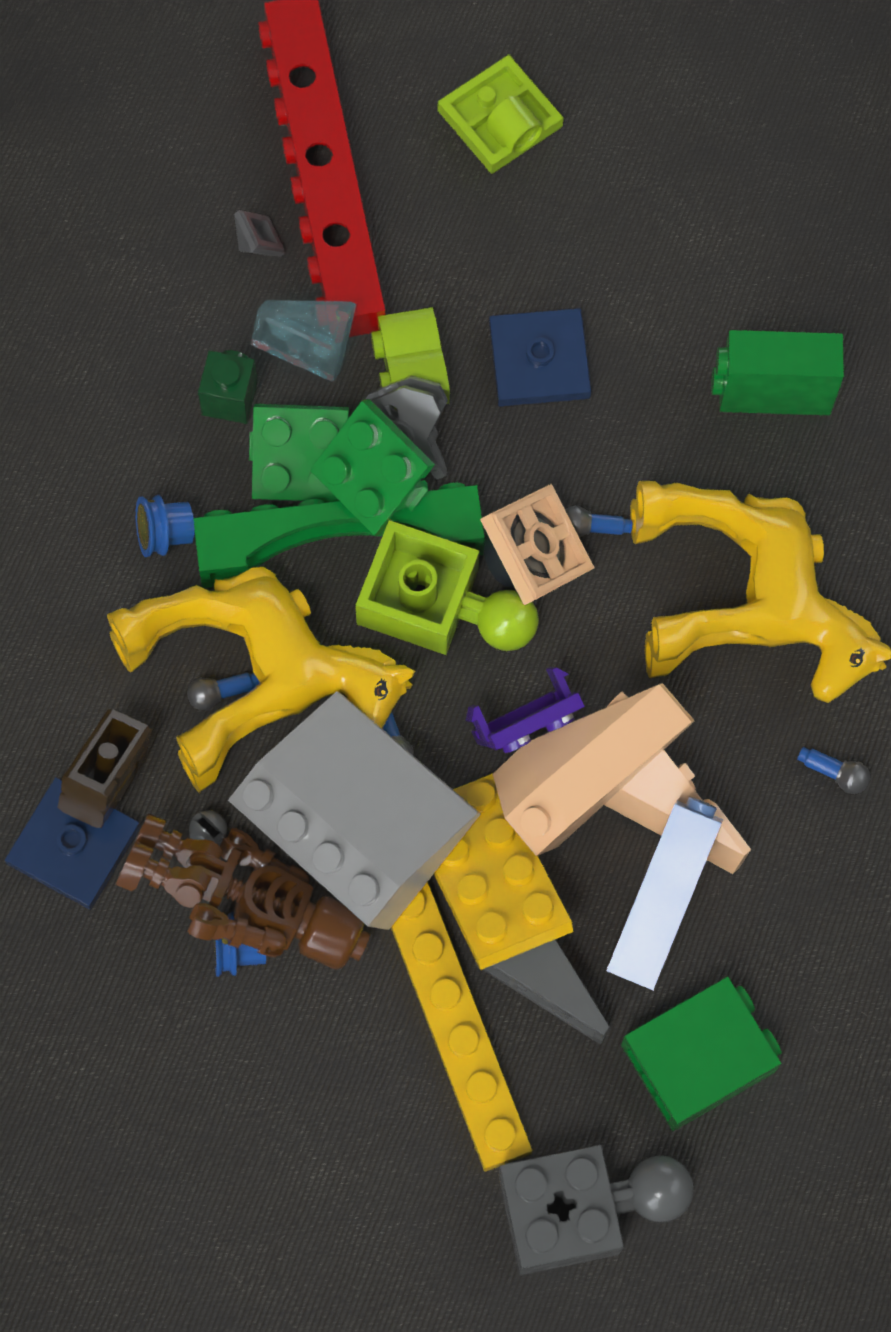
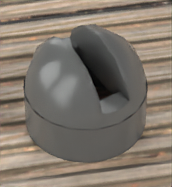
[188,810,229,847]

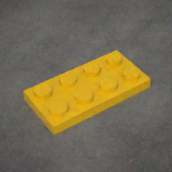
[434,774,573,970]

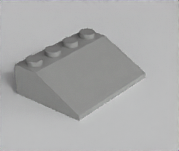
[228,691,481,930]

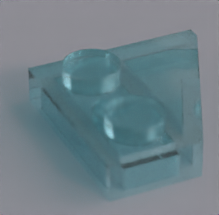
[250,300,357,382]

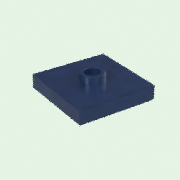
[489,308,591,407]
[5,777,141,910]

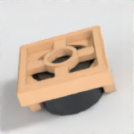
[480,484,594,605]

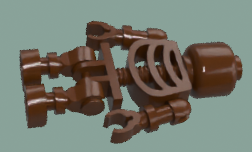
[116,813,371,970]

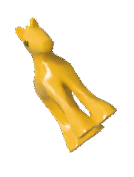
[630,481,891,703]
[107,567,415,793]

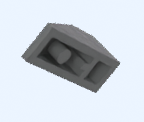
[475,940,609,1045]

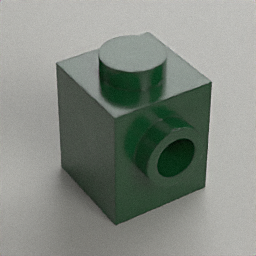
[198,350,258,424]

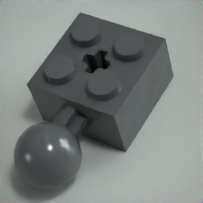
[498,1145,693,1275]

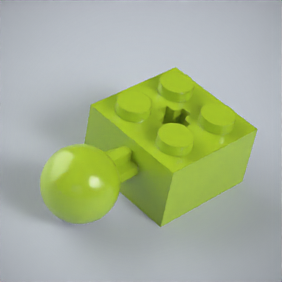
[356,520,539,655]

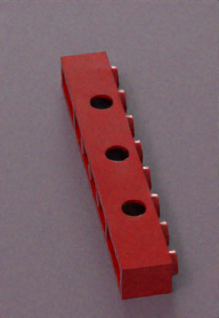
[258,0,385,340]

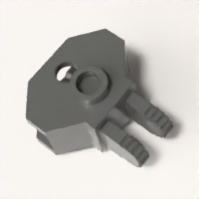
[366,375,448,481]

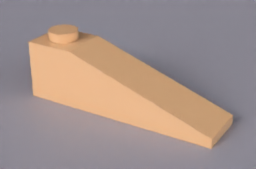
[493,683,695,856]
[604,692,751,874]

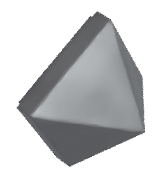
[234,210,285,257]

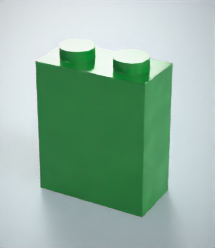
[711,330,844,416]
[621,977,782,1132]

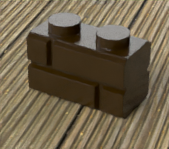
[58,709,152,828]

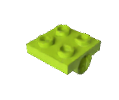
[438,55,563,174]

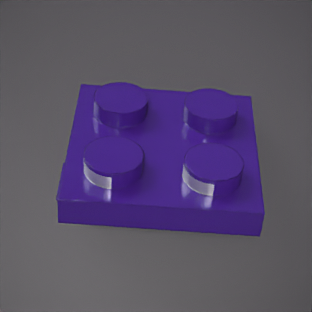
[466,667,585,753]

